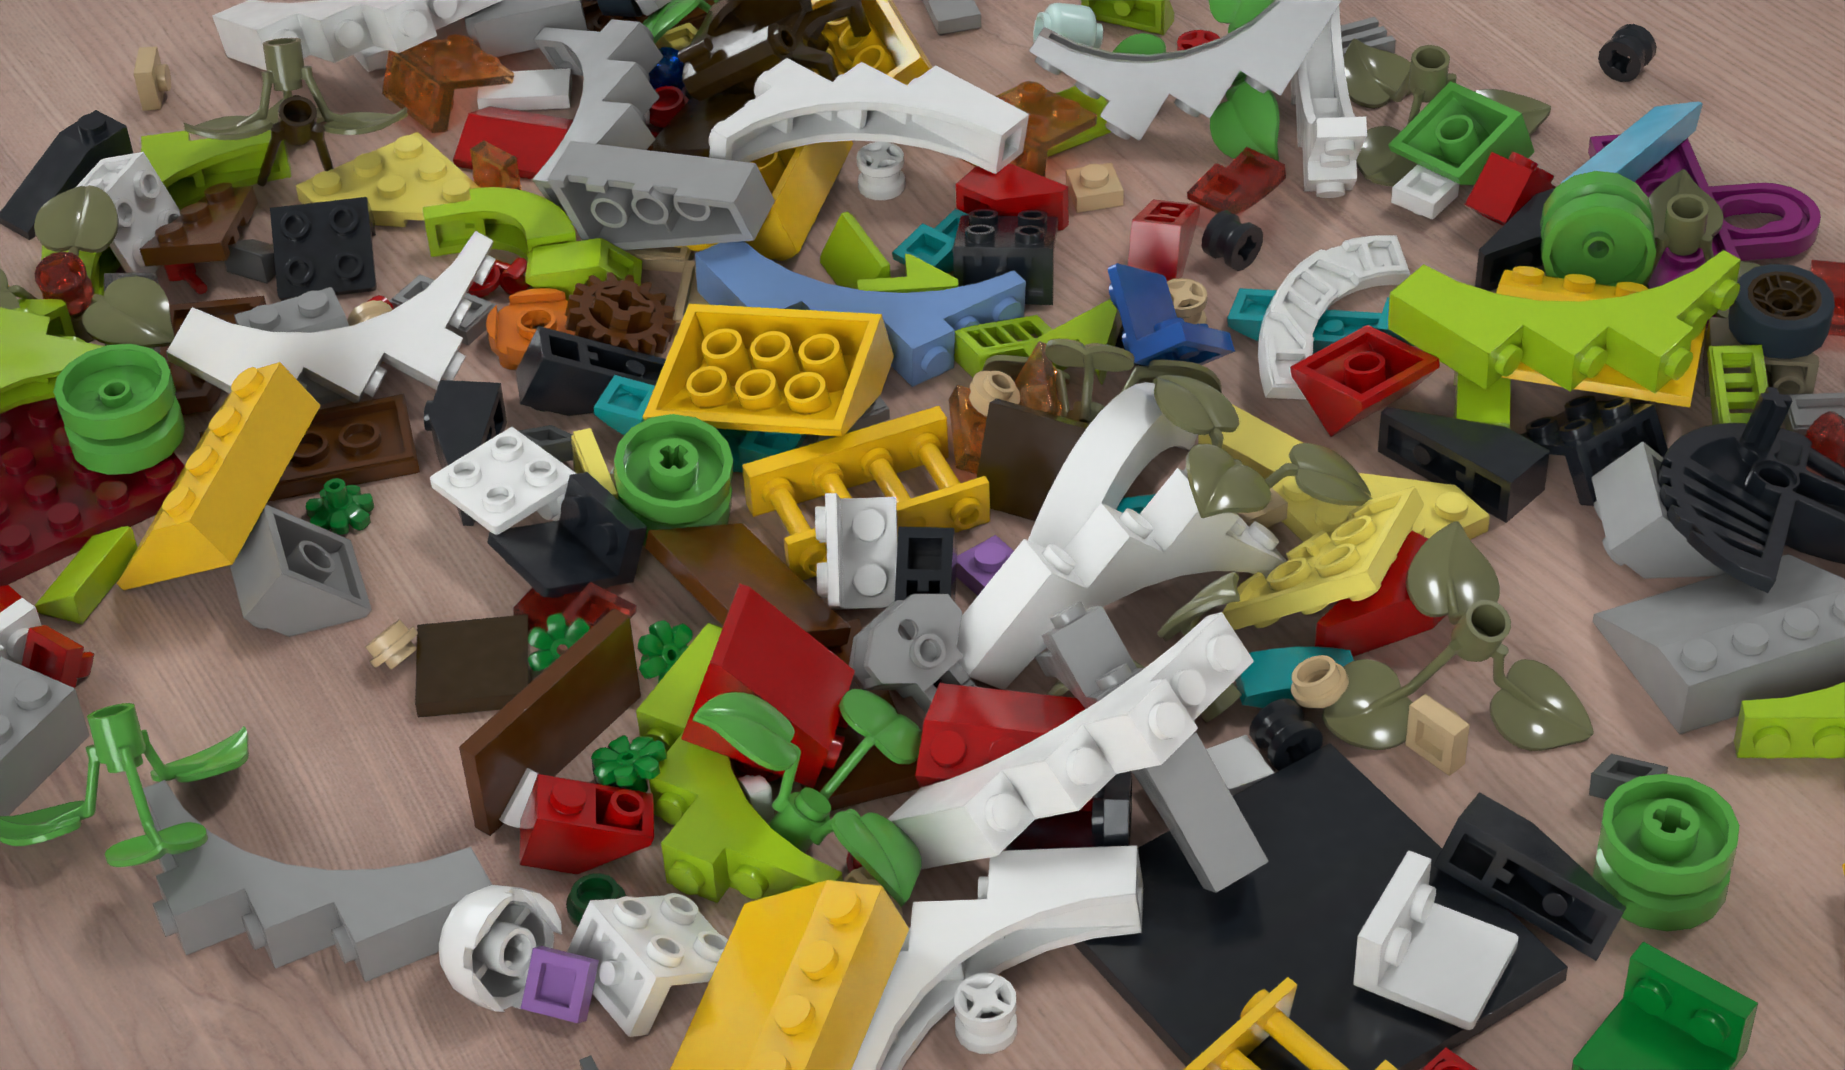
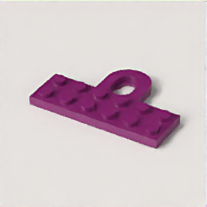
[1588,134,1821,328]

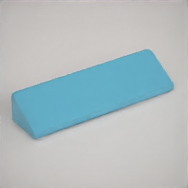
[1561,102,1703,184]

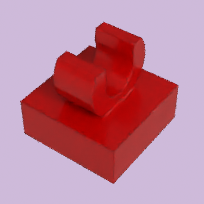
[21,625,95,688]

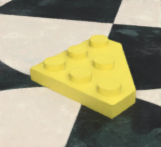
[295,132,480,227]
[1272,473,1490,542]
[1222,486,1424,630]

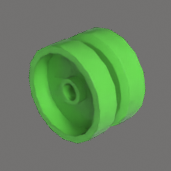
[1540,171,1656,287]
[54,344,185,475]
[614,414,733,546]
[1593,774,1740,932]

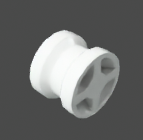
[856,142,905,200]
[954,973,1017,1054]

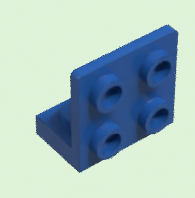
[1107,263,1235,366]

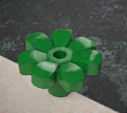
[305,478,374,535]
[528,613,590,671]
[637,620,693,683]
[591,735,667,792]

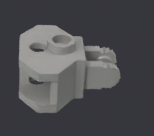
[849,594,976,713]

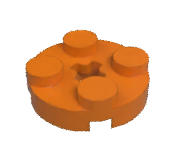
[486,288,575,370]

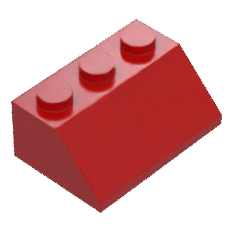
[915,683,1095,811]

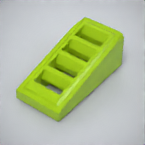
[954,315,1053,378]
[1707,345,1768,425]

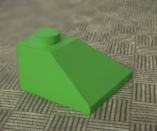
[1388,81,1535,185]

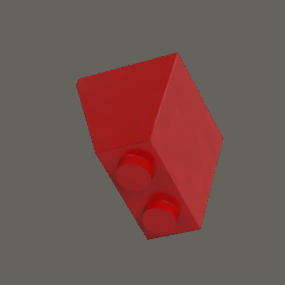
[681,583,855,788]

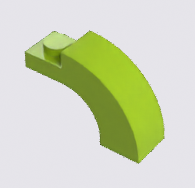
[423,187,577,261]

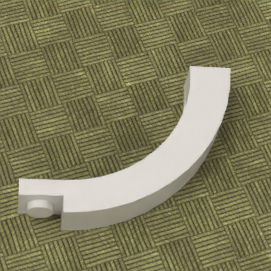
[1028,382,1198,550]

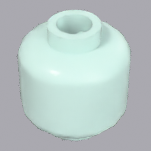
[1033,3,1103,49]

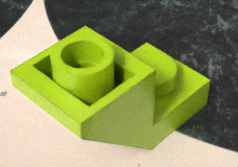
[525,238,642,301]
[1453,370,1511,429]

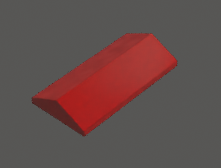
[453,106,659,179]

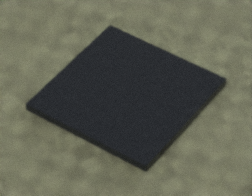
[1074,743,1568,1070]

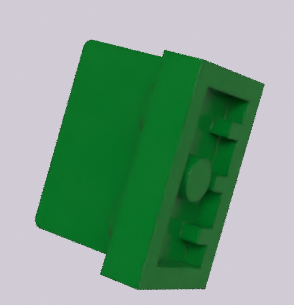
[1572,942,1758,1070]

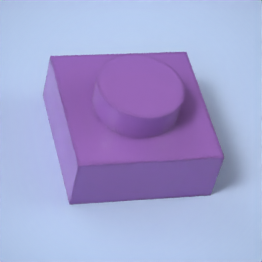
[956,535,1014,596]
[521,946,599,1023]

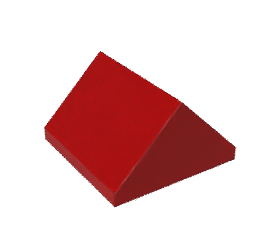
[1290,325,1440,437]

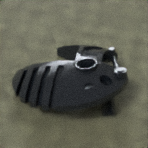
[1657,387,1845,593]

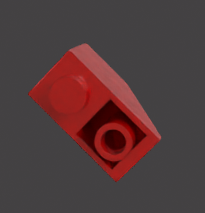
[1464,152,1556,226]
[956,163,1069,231]
[519,774,654,875]

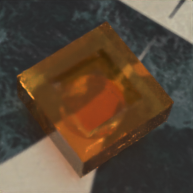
[470,140,521,190]

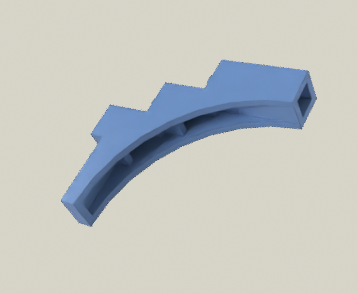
[695,241,1026,387]

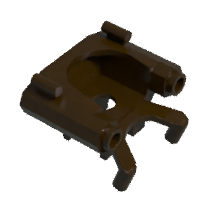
[678,0,871,102]

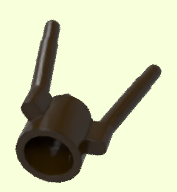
[257,95,334,186]

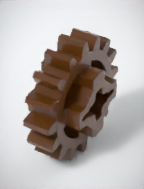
[565,272,676,356]

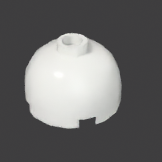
[439,885,562,1012]

